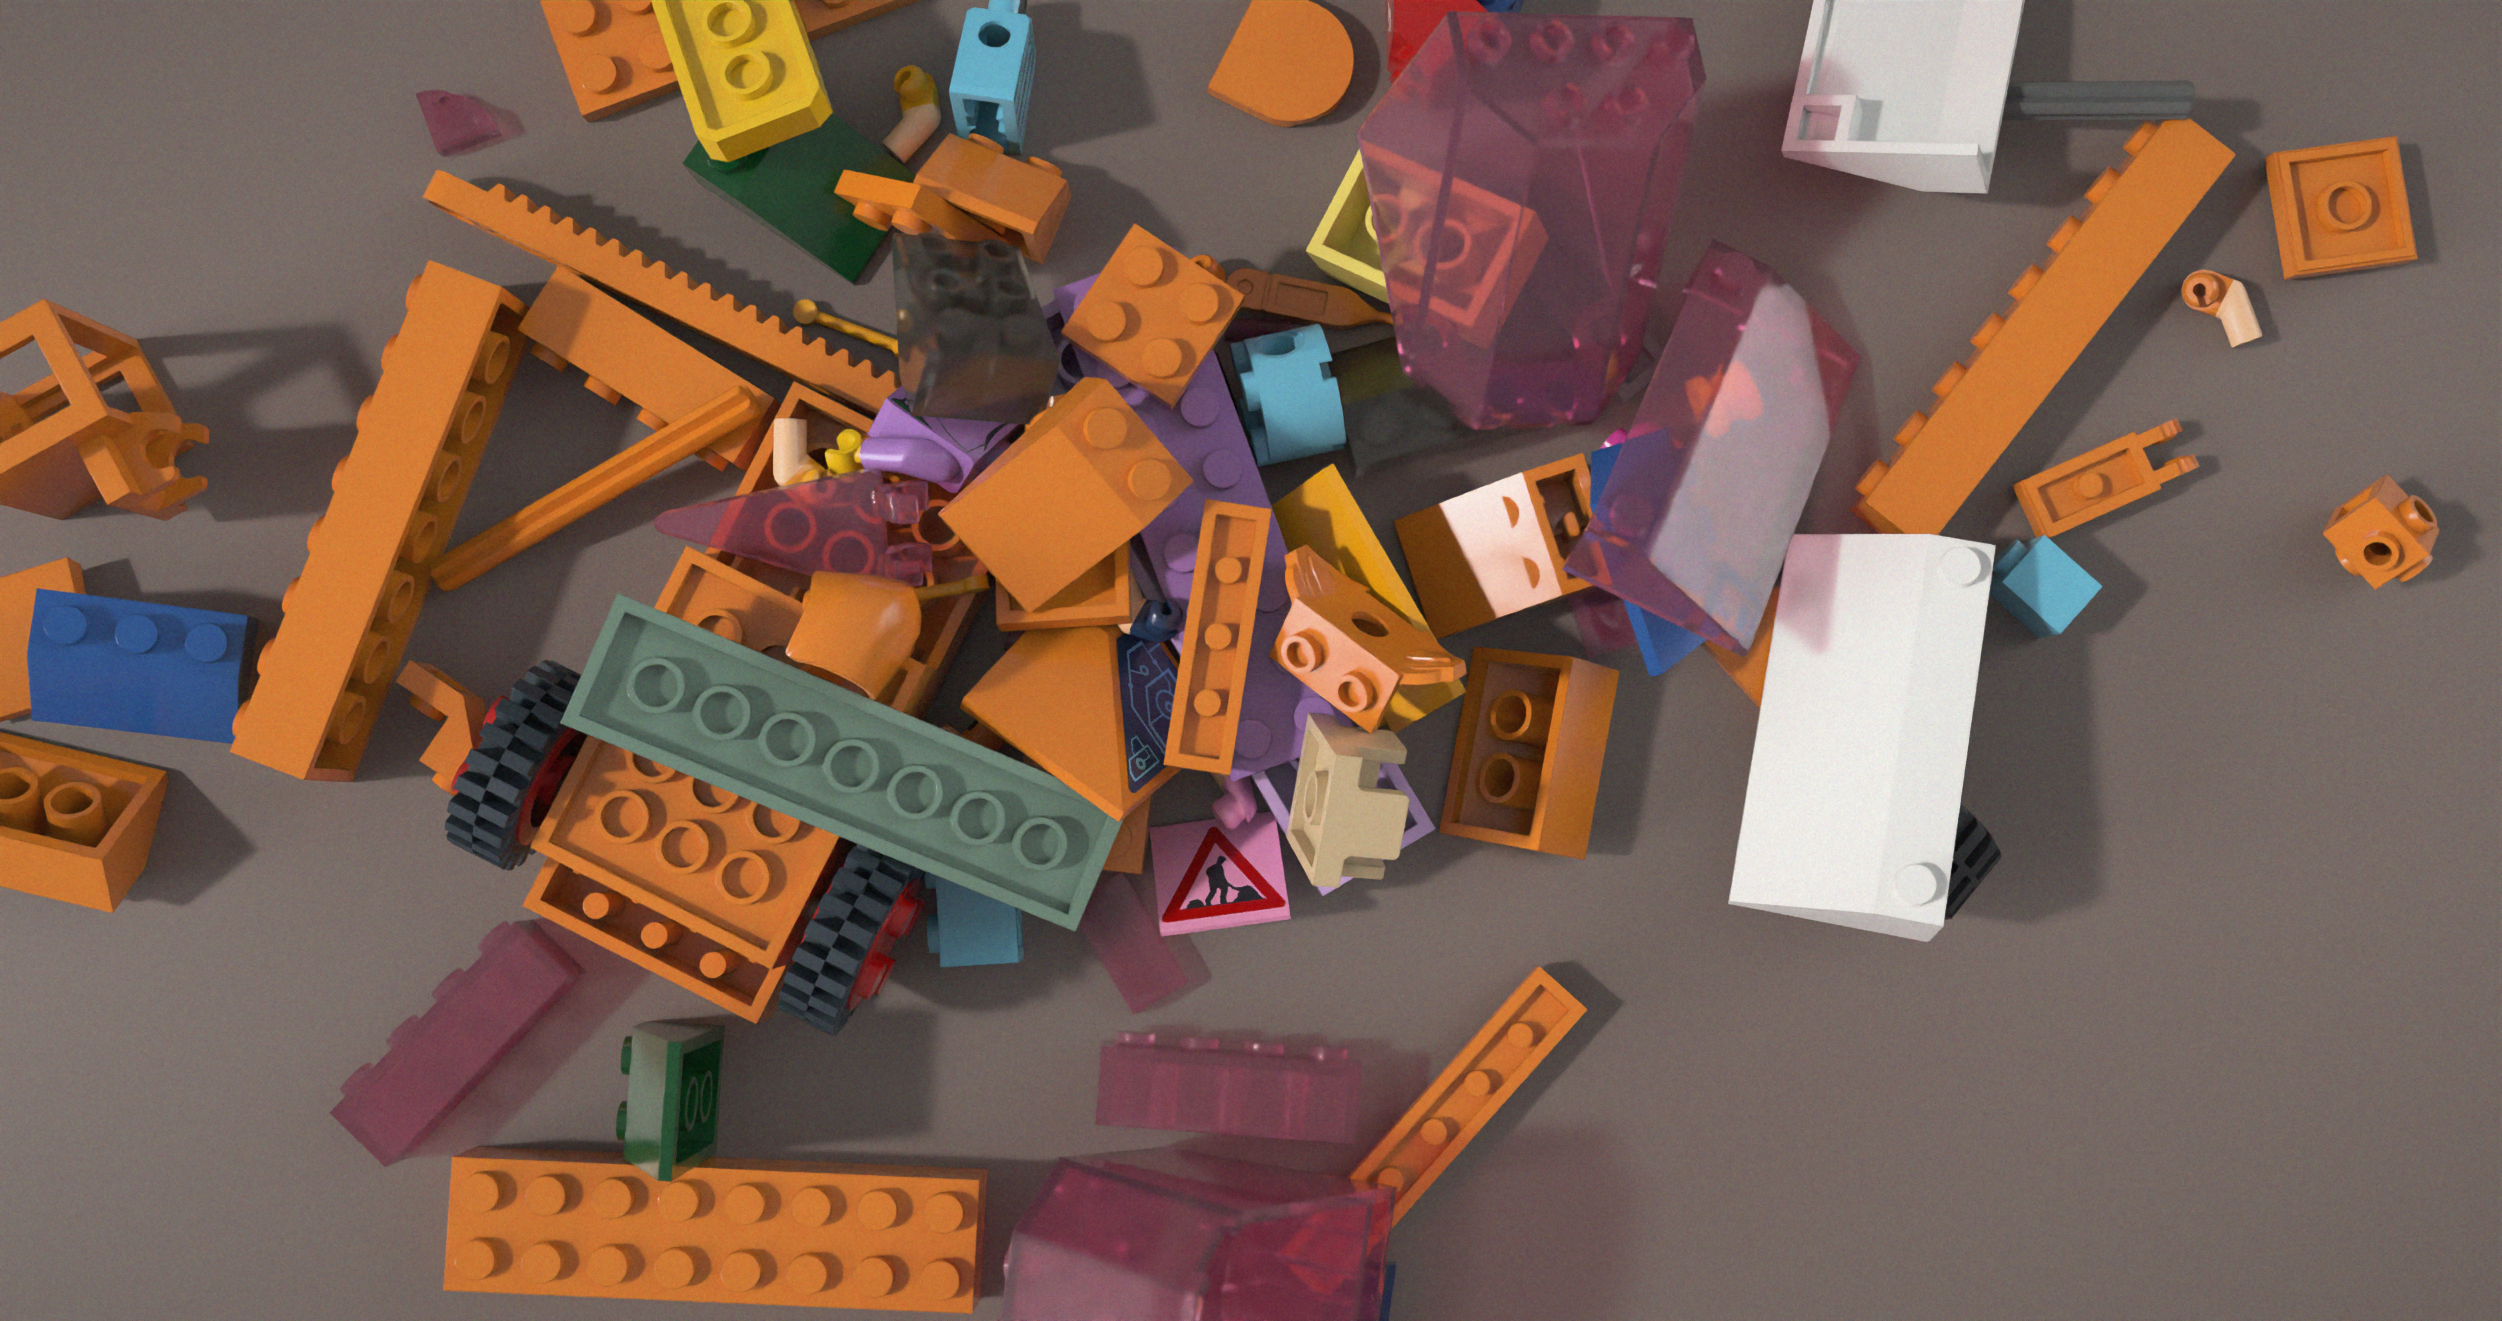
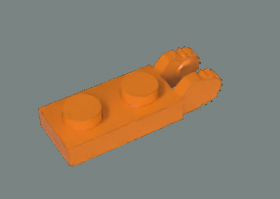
[2012,418,2200,538]

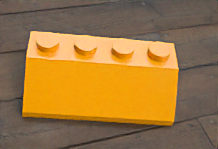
[1271,464,1467,733]

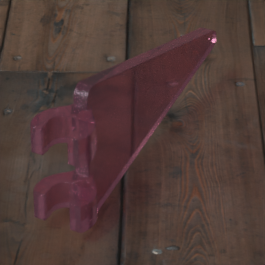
[654,467,933,586]

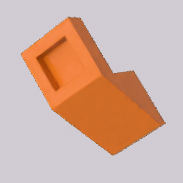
[395,660,486,796]

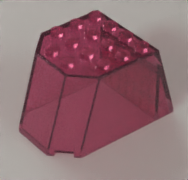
[997,1147,1397,1321]

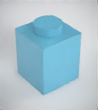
[1989,535,2103,639]

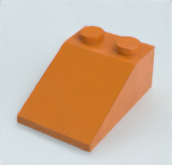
[938,377,1194,613]

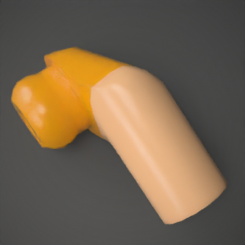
[881,65,941,164]
[773,418,838,508]

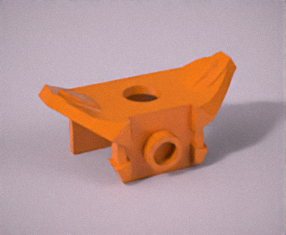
[1269,544,1467,734]

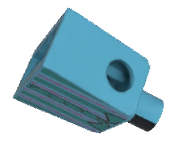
[949,0,1036,155]

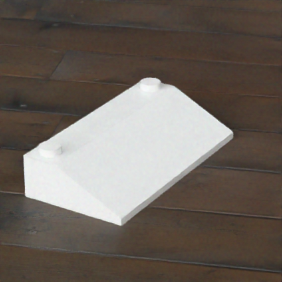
[1781,0,2025,194]
[1728,534,1996,942]

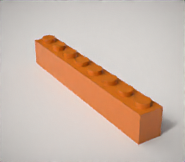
[1850,118,2236,535]

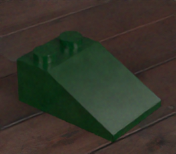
[682,112,916,285]
[616,1021,725,1182]

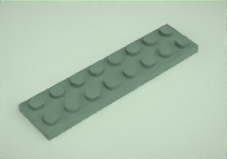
[560,593,1124,932]

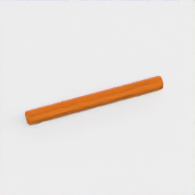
[429,385,761,591]

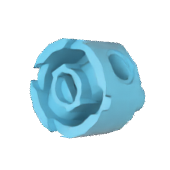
[1230,324,1346,467]

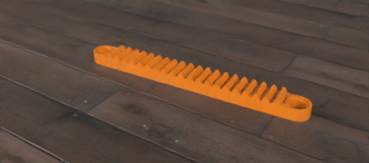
[422,169,903,419]

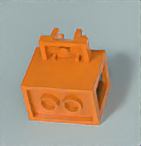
[0,298,209,521]

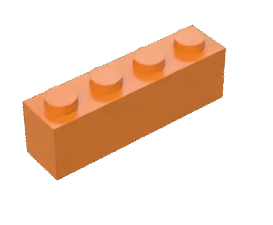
[517,265,781,472]

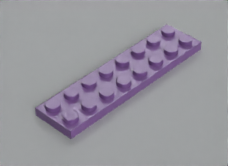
[1052,246,1352,782]

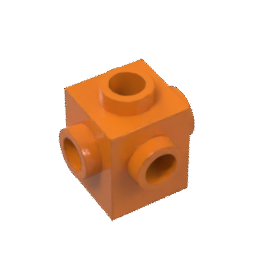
[2322,474,2440,590]

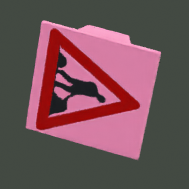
[1149,811,1291,937]

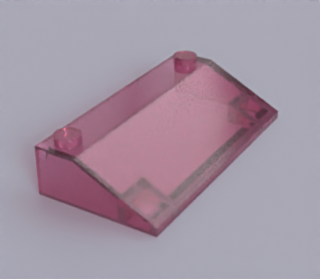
[1562,239,1861,657]

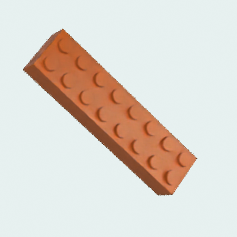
[230,260,530,782]
[443,1146,987,1314]

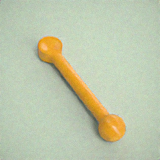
[793,299,918,361]
[915,575,990,601]

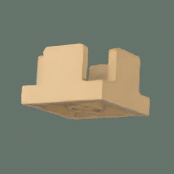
[1286,713,1410,888]

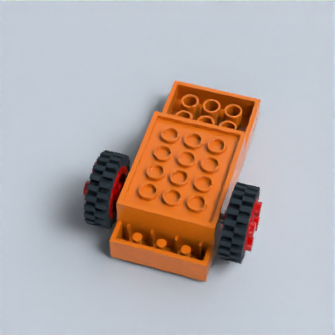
[445,381,995,1036]

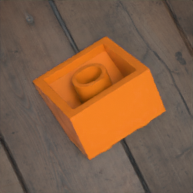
[913,133,1072,264]

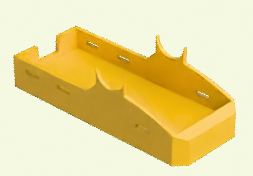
[651,0,833,162]

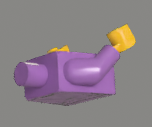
[825,335,1029,493]

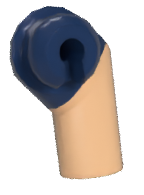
[1118,568,1183,643]

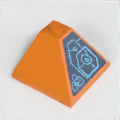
[960,624,1182,822]

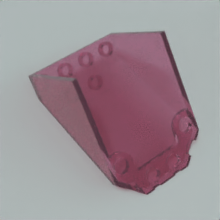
[1357,11,1707,430]

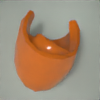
[786,571,922,700]

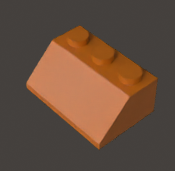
[1439,646,1620,860]
[0,732,169,913]

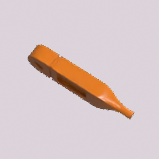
[1226,268,1396,331]

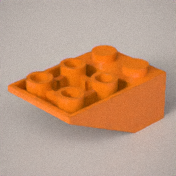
[1393,453,1616,640]

